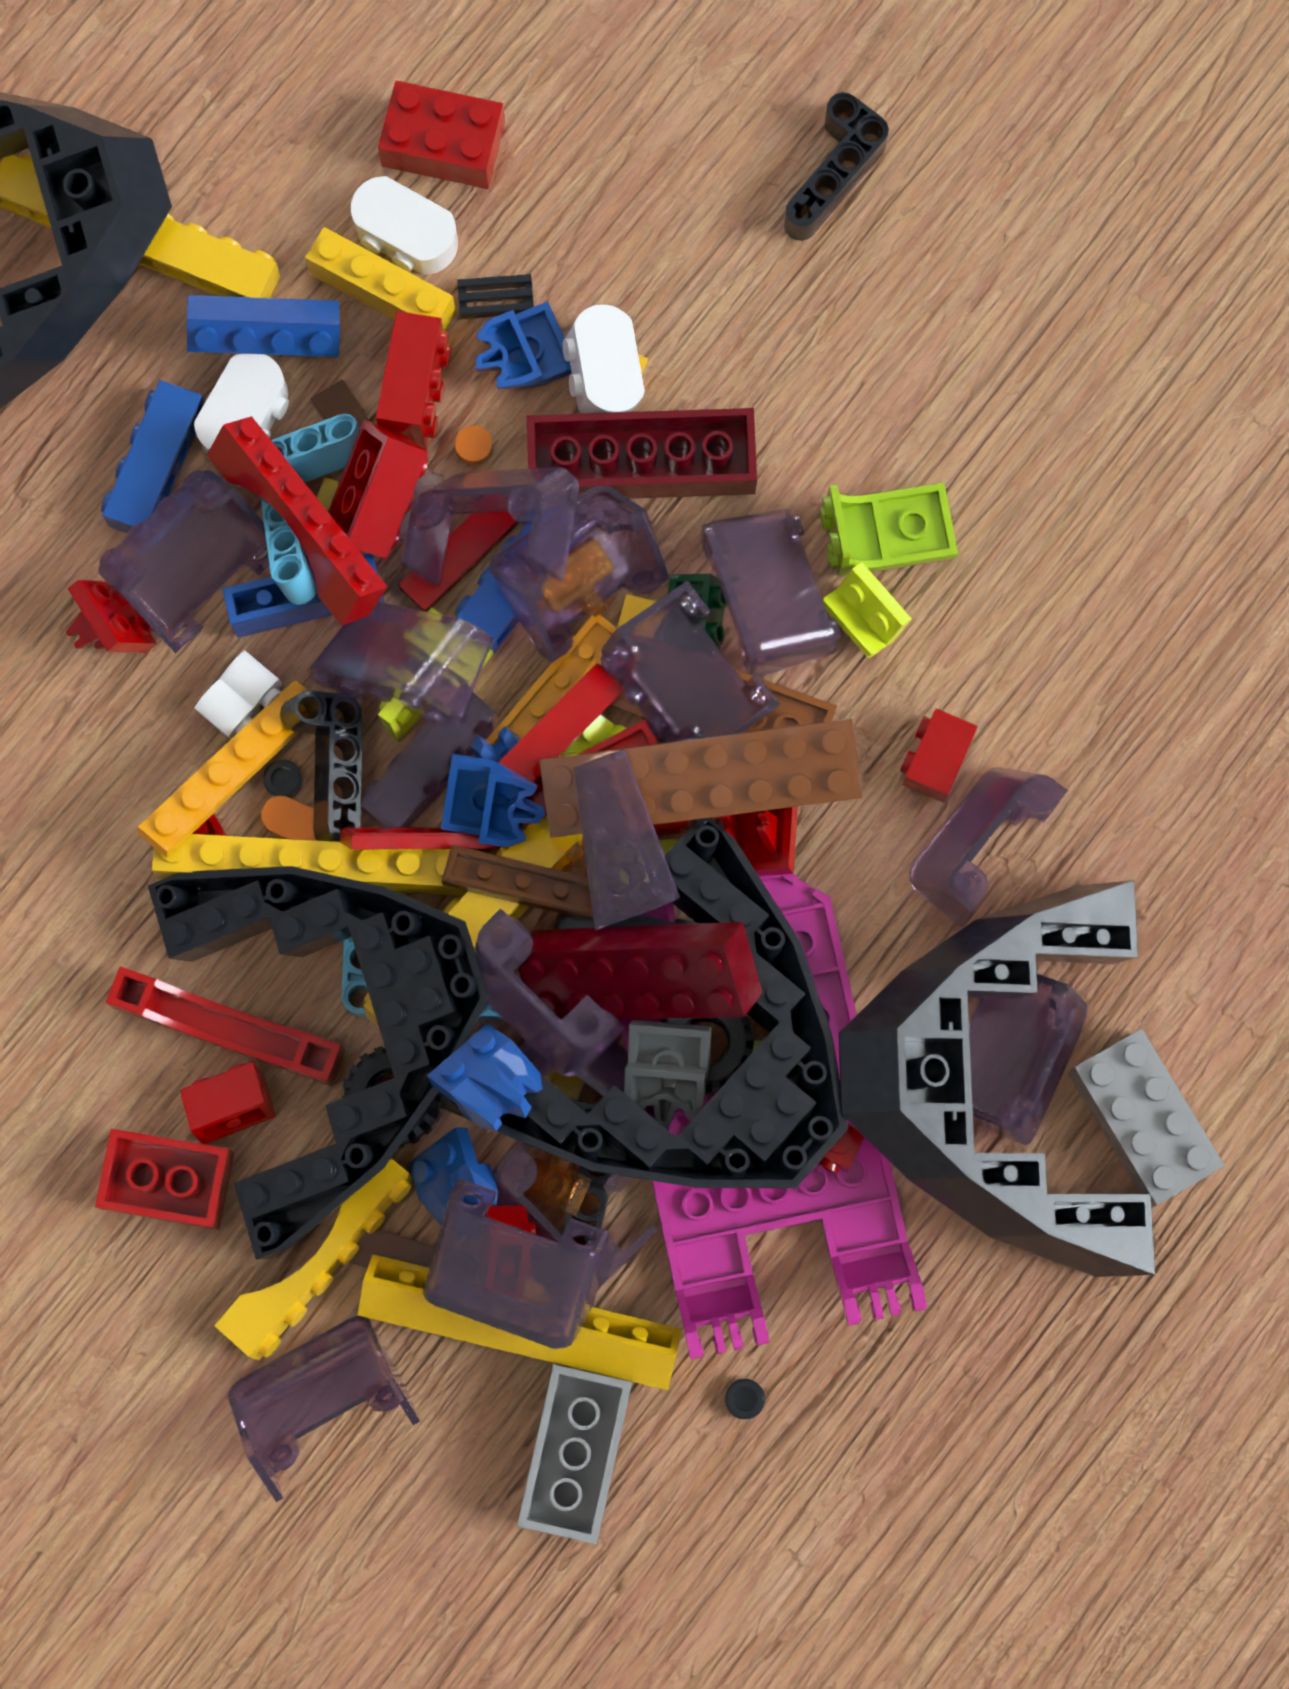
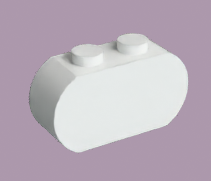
[351,176,458,275]
[563,305,645,414]
[194,354,289,454]

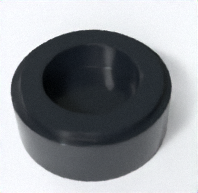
[263,760,303,798]
[725,1379,765,1419]

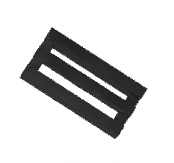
[457,274,534,319]

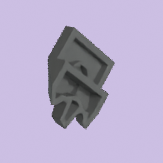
[624,1020,711,1131]

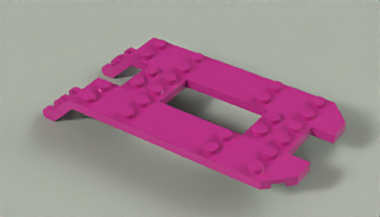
[618,874,927,1360]

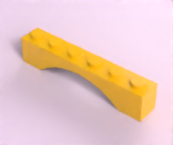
[214,1158,413,1361]

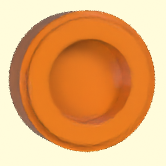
[455,425,493,465]

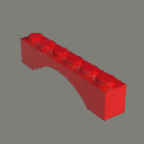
[207,416,387,626]
[106,966,346,1087]

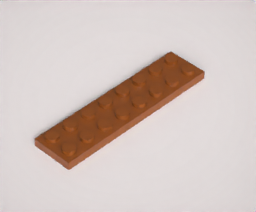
[539,718,863,838]

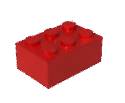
[378,80,505,189]
[376,311,451,449]
[328,420,429,559]
[95,1129,235,1230]

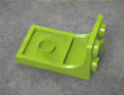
[820,482,958,578]

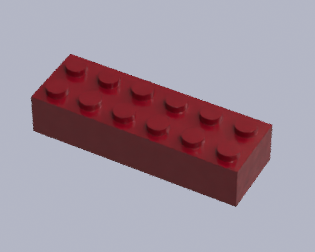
[527,408,757,502]
[513,922,763,1021]

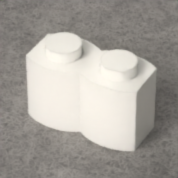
[194,650,283,740]

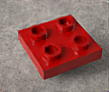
[66,580,157,653]
[719,806,798,876]

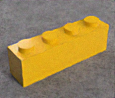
[305,227,456,332]

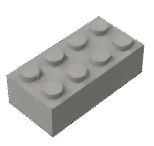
[1068,1029,1225,1207]
[517,1364,632,1544]

